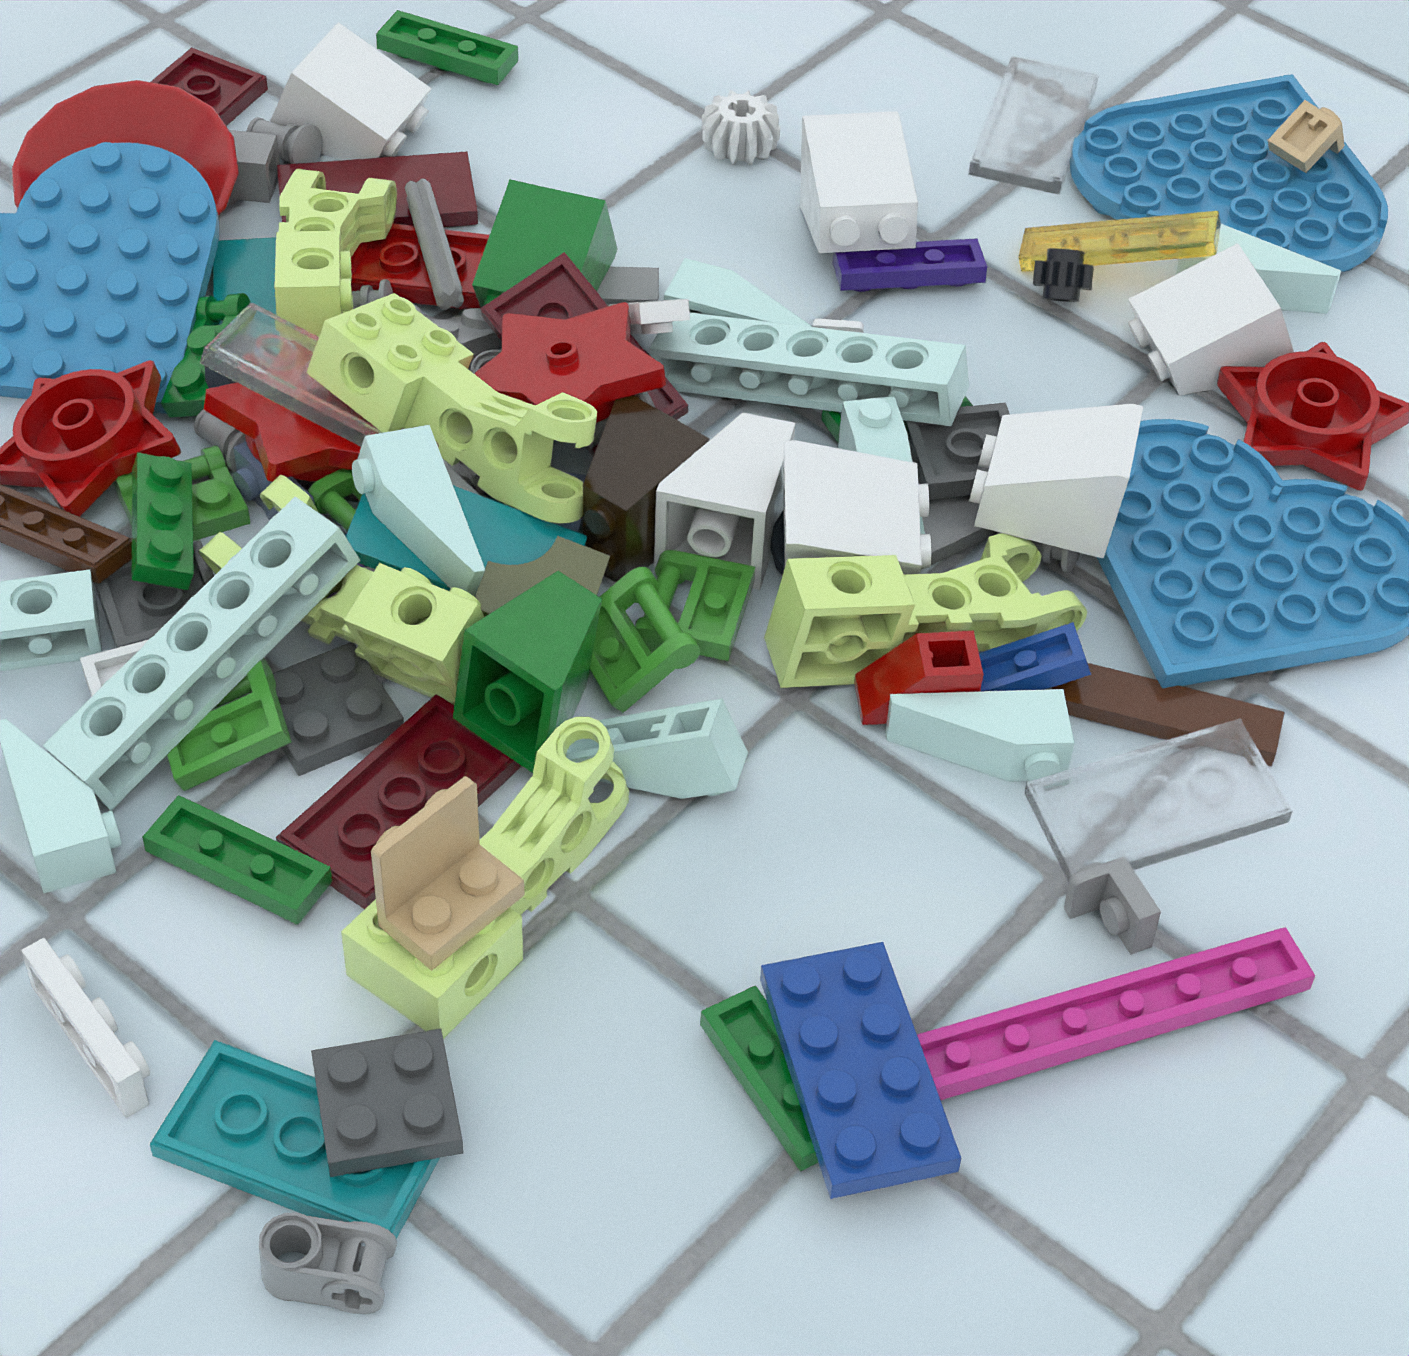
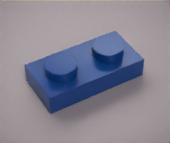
[979,622,1091,692]

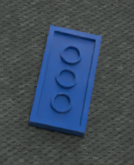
[760,942,962,1199]

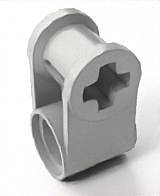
[259,1213,397,1314]

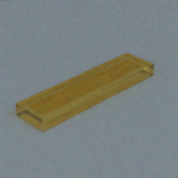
[1018,211,1221,272]

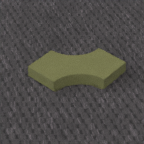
[475,536,610,617]

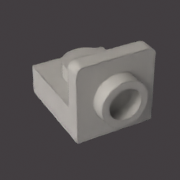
[1064,856,1161,955]

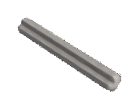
[405,179,464,310]

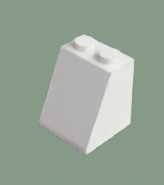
[270,22,432,160]
[800,111,918,253]
[1128,243,1294,396]
[969,404,1143,558]
[654,412,796,590]
[783,440,931,574]

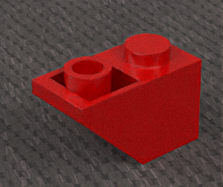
[854,630,983,725]

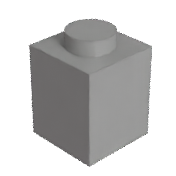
[229,130,280,203]

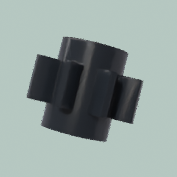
[1033,248,1094,302]

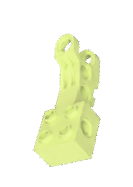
[275,169,397,357]
[306,293,597,524]
[198,475,484,705]
[764,533,1087,688]
[341,717,629,1039]

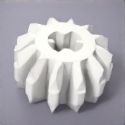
[701,90,780,165]

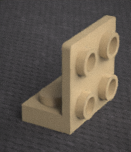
[371,776,525,971]

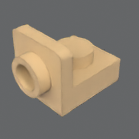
[1268,100,1345,173]

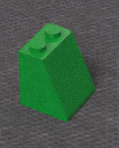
[472,179,618,308]
[453,570,602,773]

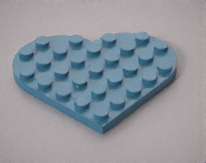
[1070,74,1388,272]
[0,142,220,414]
[1097,419,1409,688]

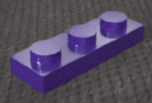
[832,238,988,292]

